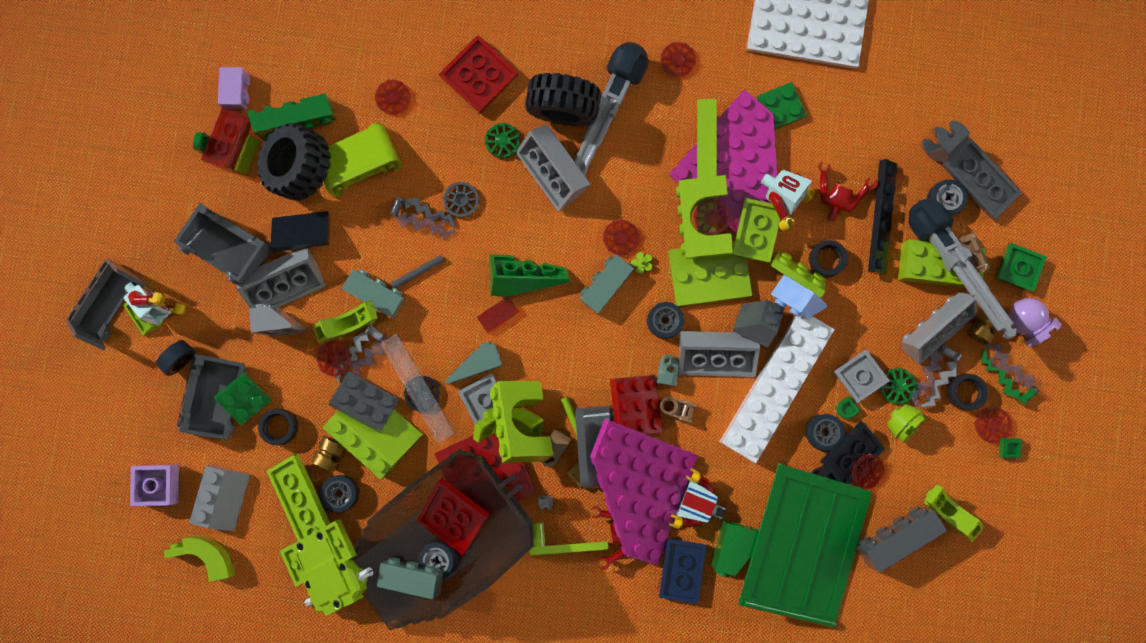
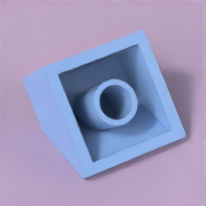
[771,275,827,319]

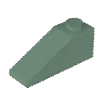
[446,341,503,384]

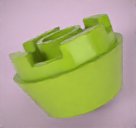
[887,404,927,443]

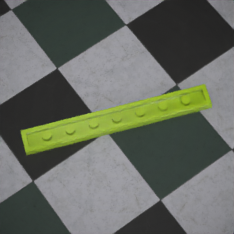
[697,99,717,235]

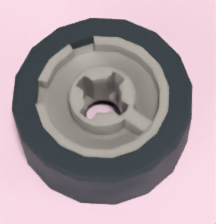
[927,179,968,216]
[418,540,458,579]

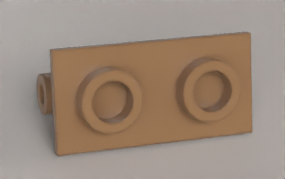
[958,232,990,273]

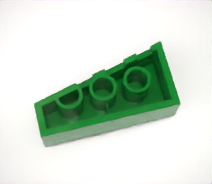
[247,93,336,141]

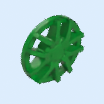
[485,123,520,158]
[880,368,917,404]

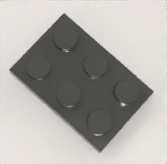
[328,372,400,433]

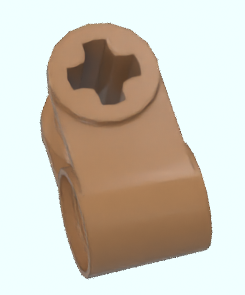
[659,397,697,423]
[542,429,572,467]

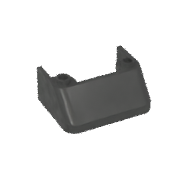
[66,258,146,350]
[575,405,615,489]

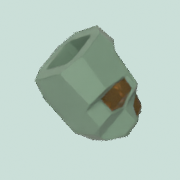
[656,354,679,386]

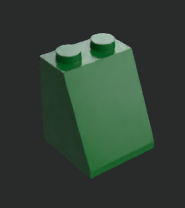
[711,519,759,578]

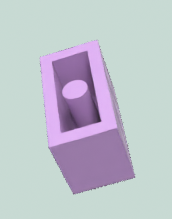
[218,67,250,110]

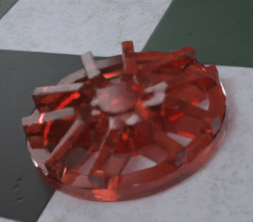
[661,42,696,77]
[375,80,411,115]
[694,199,730,235]
[603,219,639,255]
[317,340,352,376]
[974,407,1012,443]
[851,453,884,489]

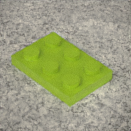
[733,198,780,263]
[771,251,826,298]

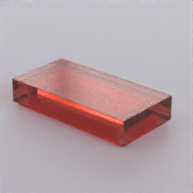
[477,296,519,333]

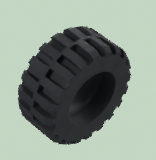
[525,73,601,126]
[257,123,331,201]

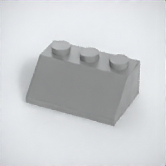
[249,304,307,337]
[189,465,251,531]

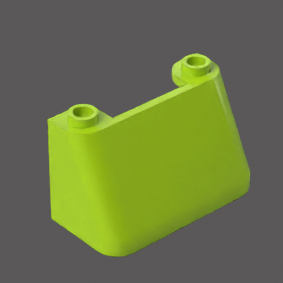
[323,123,403,198]

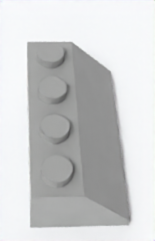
[516,124,590,212]
[237,248,326,308]
[902,292,977,365]
[678,331,760,377]

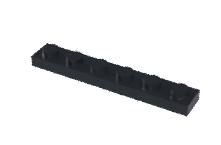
[868,159,897,275]

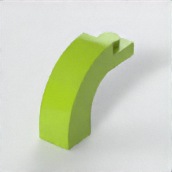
[312,300,378,344]
[473,407,544,443]
[924,485,984,542]
[164,536,235,582]

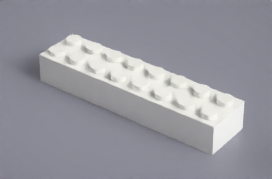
[719,315,835,463]

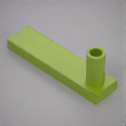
[529,523,608,556]

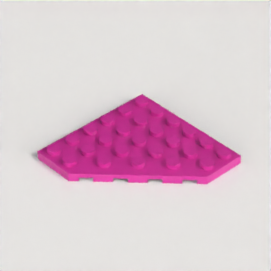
[669,89,777,234]
[590,419,698,565]

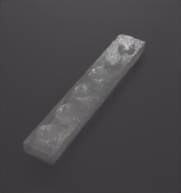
[380,333,456,444]

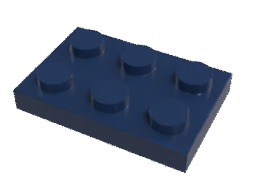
[659,538,706,604]

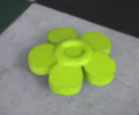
[631,252,653,274]

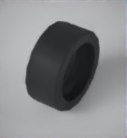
[809,240,848,278]
[947,374,988,411]
[258,409,298,445]

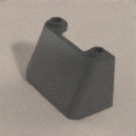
[174,203,272,285]
[176,354,247,440]

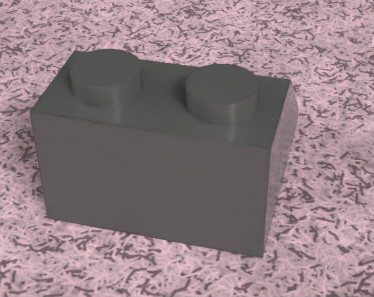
[732,300,784,347]

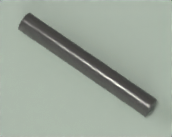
[391,255,444,289]

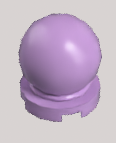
[1008,298,1062,348]

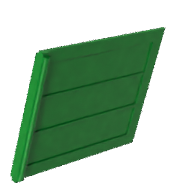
[738,463,872,628]

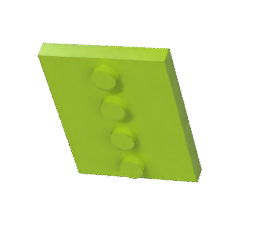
[668,241,752,307]

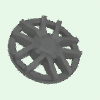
[443,182,479,217]

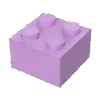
[130,464,179,506]

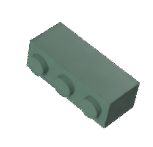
[579,255,634,315]
[342,269,406,319]
[377,558,443,599]

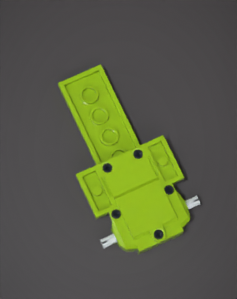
[267,454,373,616]

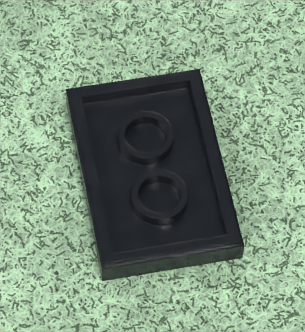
[270,211,330,252]

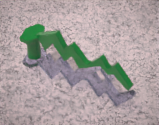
[981,345,1040,405]

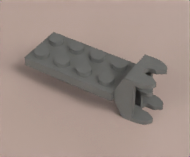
[922,121,1022,220]

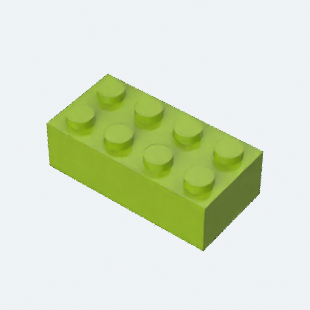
[898,239,986,288]

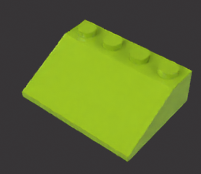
[323,409,423,479]

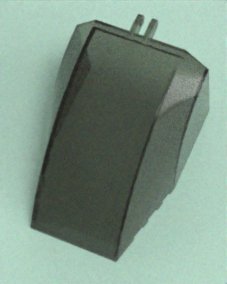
[349,449,534,630]

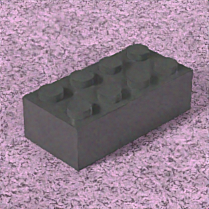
[857,506,947,573]

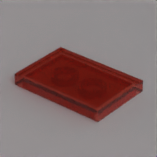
[201,108,251,171]

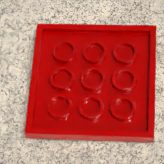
[434,433,537,513]

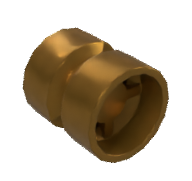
[966,309,997,345]
[311,436,346,472]

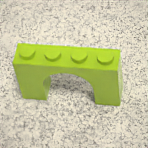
[676,175,734,259]
[490,381,554,463]

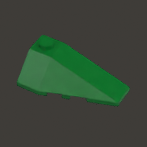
[489,254,570,297]

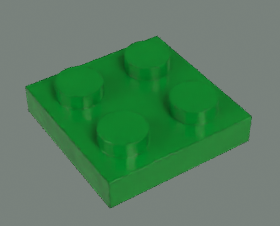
[756,82,807,130]
[995,243,1047,293]
[214,372,271,425]

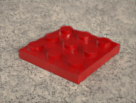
[439,35,519,114]
[610,375,663,435]
[416,478,490,556]

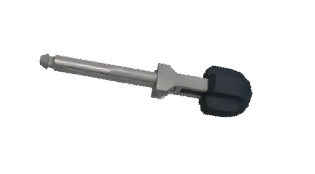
[574,42,649,176]
[908,199,1016,339]

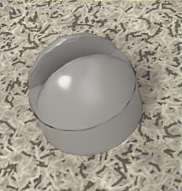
[538,496,554,511]

